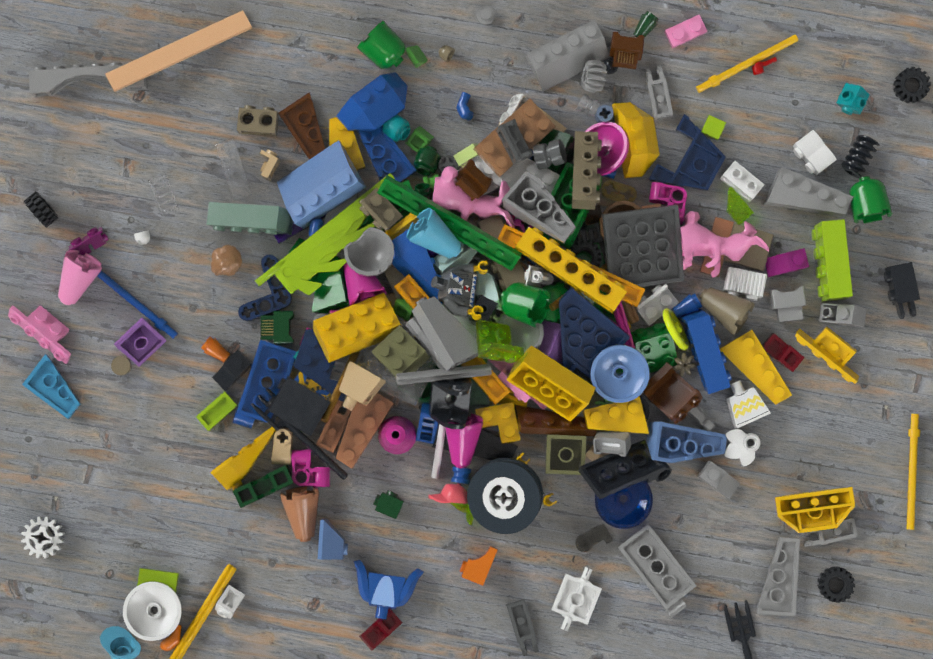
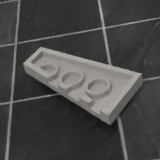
[756,537,800,617]

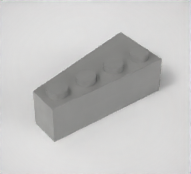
[764,167,853,217]

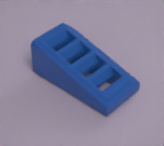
[416,403,438,444]

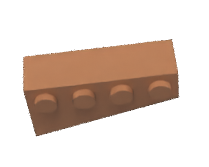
[336,393,394,469]

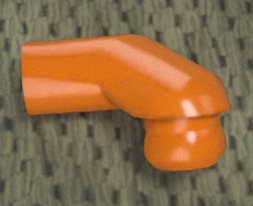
[160,625,182,651]

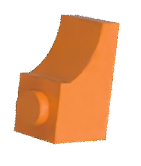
[459,546,498,586]

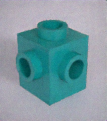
[836,83,870,115]

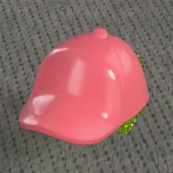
[428,483,474,525]

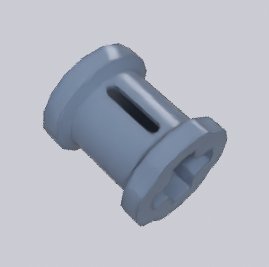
[595,105,613,123]

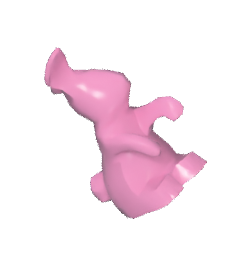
[433,166,515,228]
[680,211,769,278]

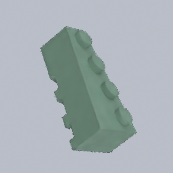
[206,202,293,235]

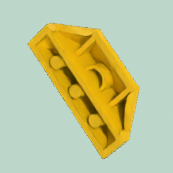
[612,102,660,179]
[775,487,855,533]

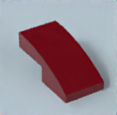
[762,333,805,372]
[359,609,403,651]

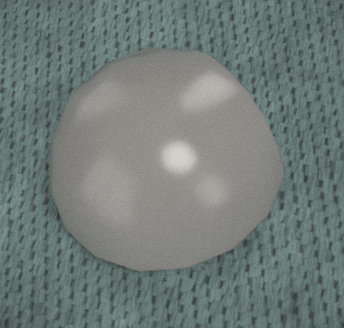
[344,227,394,277]
[494,314,544,357]

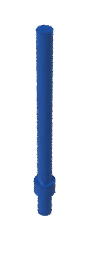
[97,270,178,339]

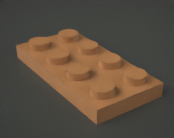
[473,98,556,178]

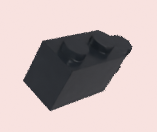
[884,262,920,319]

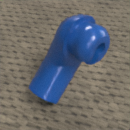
[308,218,324,236]

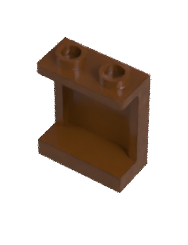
[643,362,703,425]

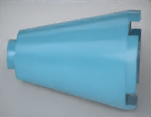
[406,208,461,259]

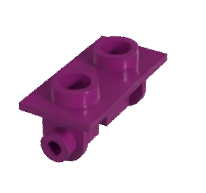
[69,226,109,256]

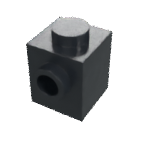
[469,295,498,329]

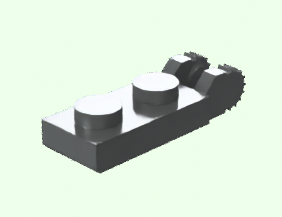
[506,599,539,656]

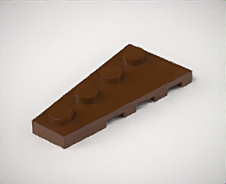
[514,405,596,437]

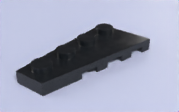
[432,429,518,460]

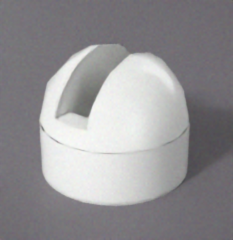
[134,230,150,245]

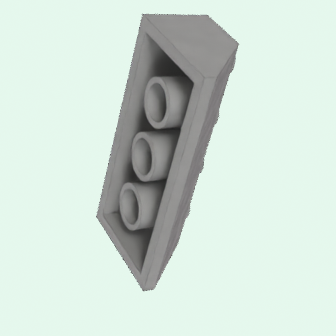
[526,20,610,92]

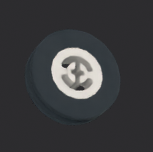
[467,458,543,534]

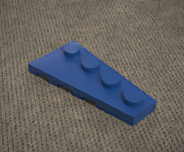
[357,126,416,183]

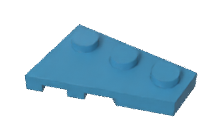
[22,354,81,419]

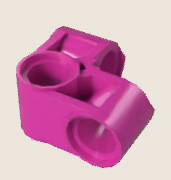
[649,182,687,225]
[291,449,330,487]

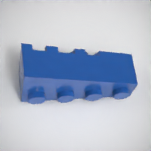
[680,309,731,394]

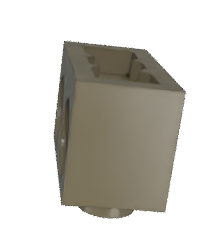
[237,105,279,137]

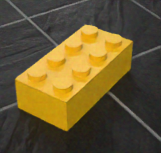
[313,293,401,363]
[506,345,596,422]

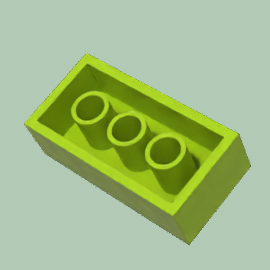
[811,219,853,302]

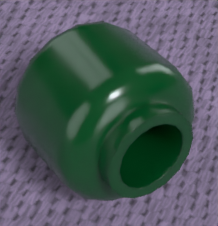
[413,146,441,176]

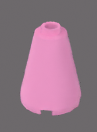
[58,250,102,305]

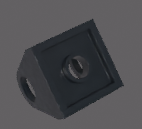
[429,378,471,429]

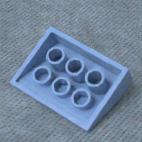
[277,140,366,229]

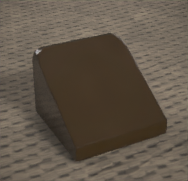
[584,205,602,225]

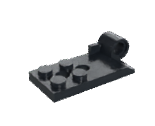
[579,439,672,499]

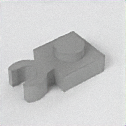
[687,405,714,431]

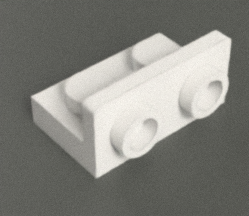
[635,284,679,326]

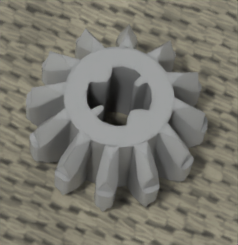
[581,60,607,93]

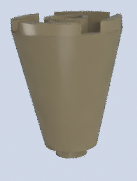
[699,287,755,336]

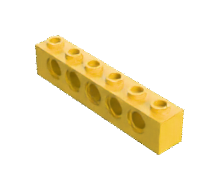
[515,227,627,313]

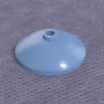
[591,345,649,403]

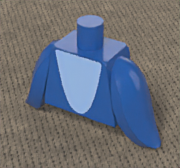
[353,560,424,620]

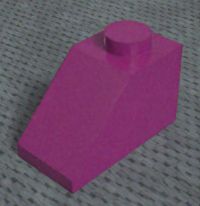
[765,248,809,277]

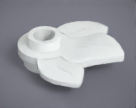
[724,429,760,466]

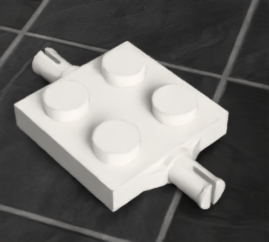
[551,567,602,631]

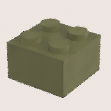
[371,325,429,379]
[545,434,586,475]

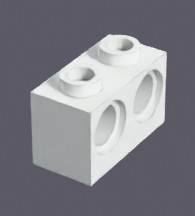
[720,161,765,202]

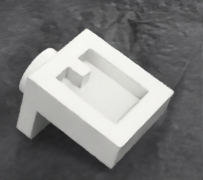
[215,585,245,619]

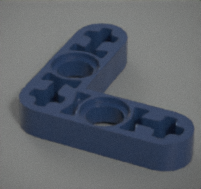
[238,255,292,321]

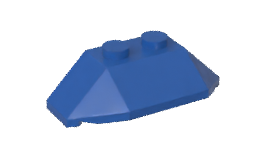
[336,72,408,131]

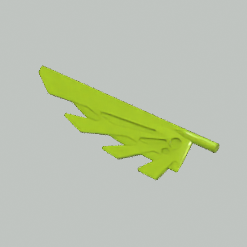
[255,173,395,296]

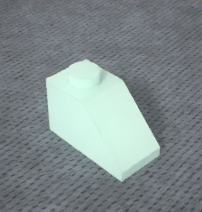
[475,272,503,311]

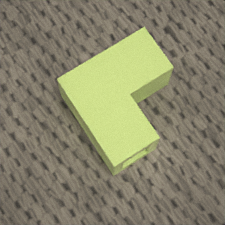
[454,143,479,166]

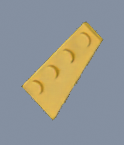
[719,329,792,405]

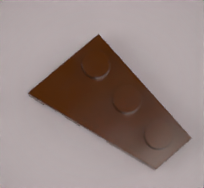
[278,92,325,160]

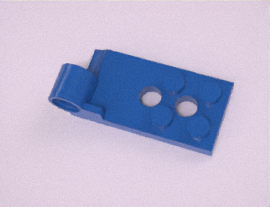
[232,340,297,429]

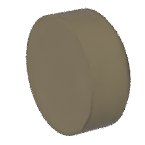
[111,356,132,376]

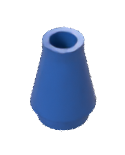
[673,293,702,318]

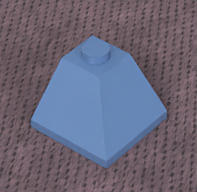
[318,518,348,560]

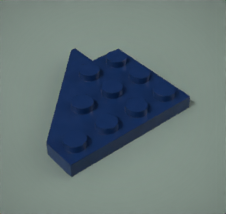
[559,286,630,379]

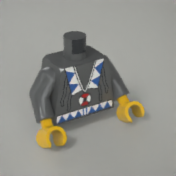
[431,261,488,320]

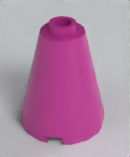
[343,262,387,306]
[445,413,483,468]
[378,416,416,454]

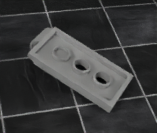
[618,524,696,618]

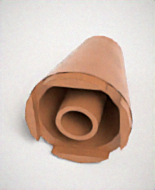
[280,487,319,542]

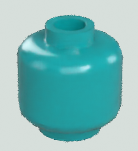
[382,114,411,142]

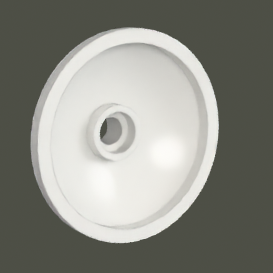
[123,582,182,641]

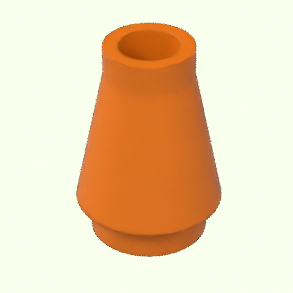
[201,336,230,363]

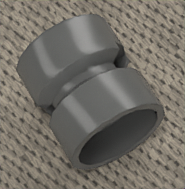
[533,139,567,170]

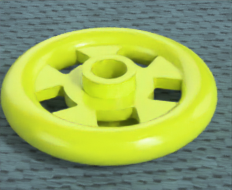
[662,308,689,350]

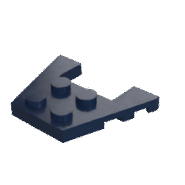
[648,114,726,191]
[294,329,346,402]

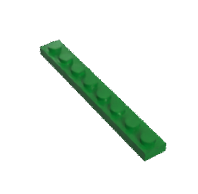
[377,175,522,271]

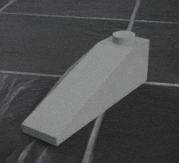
[502,171,576,243]

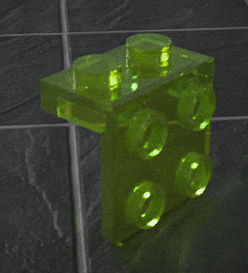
[476,320,524,363]

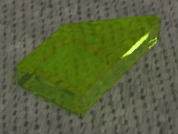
[726,186,754,225]

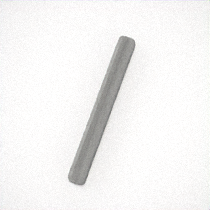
[396,364,492,385]

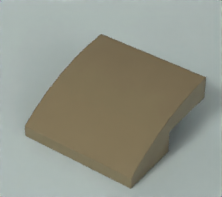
[724,224,774,272]

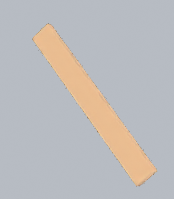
[105,10,252,92]

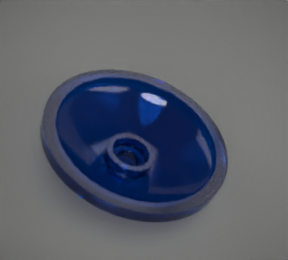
[595,470,653,529]

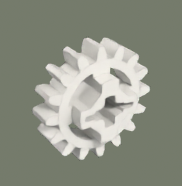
[21,516,65,558]

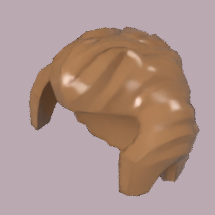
[211,245,242,276]

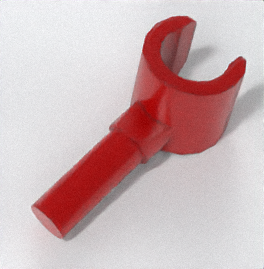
[752,57,777,75]

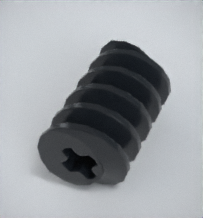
[841,135,880,178]

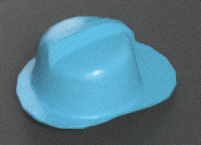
[100,626,141,659]

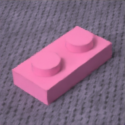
[665,15,707,49]

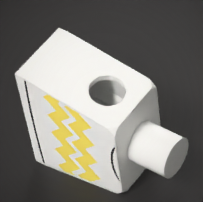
[726,380,771,429]

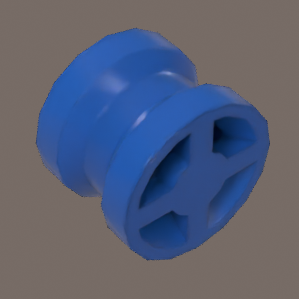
[451,466,472,484]

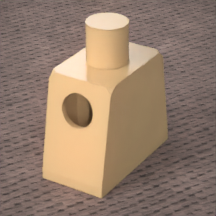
[339,361,386,411]

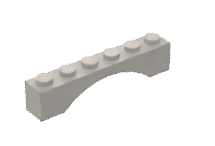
[29,62,148,97]

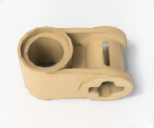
[271,427,293,465]

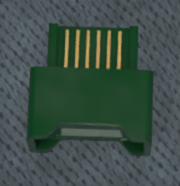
[260,311,294,345]

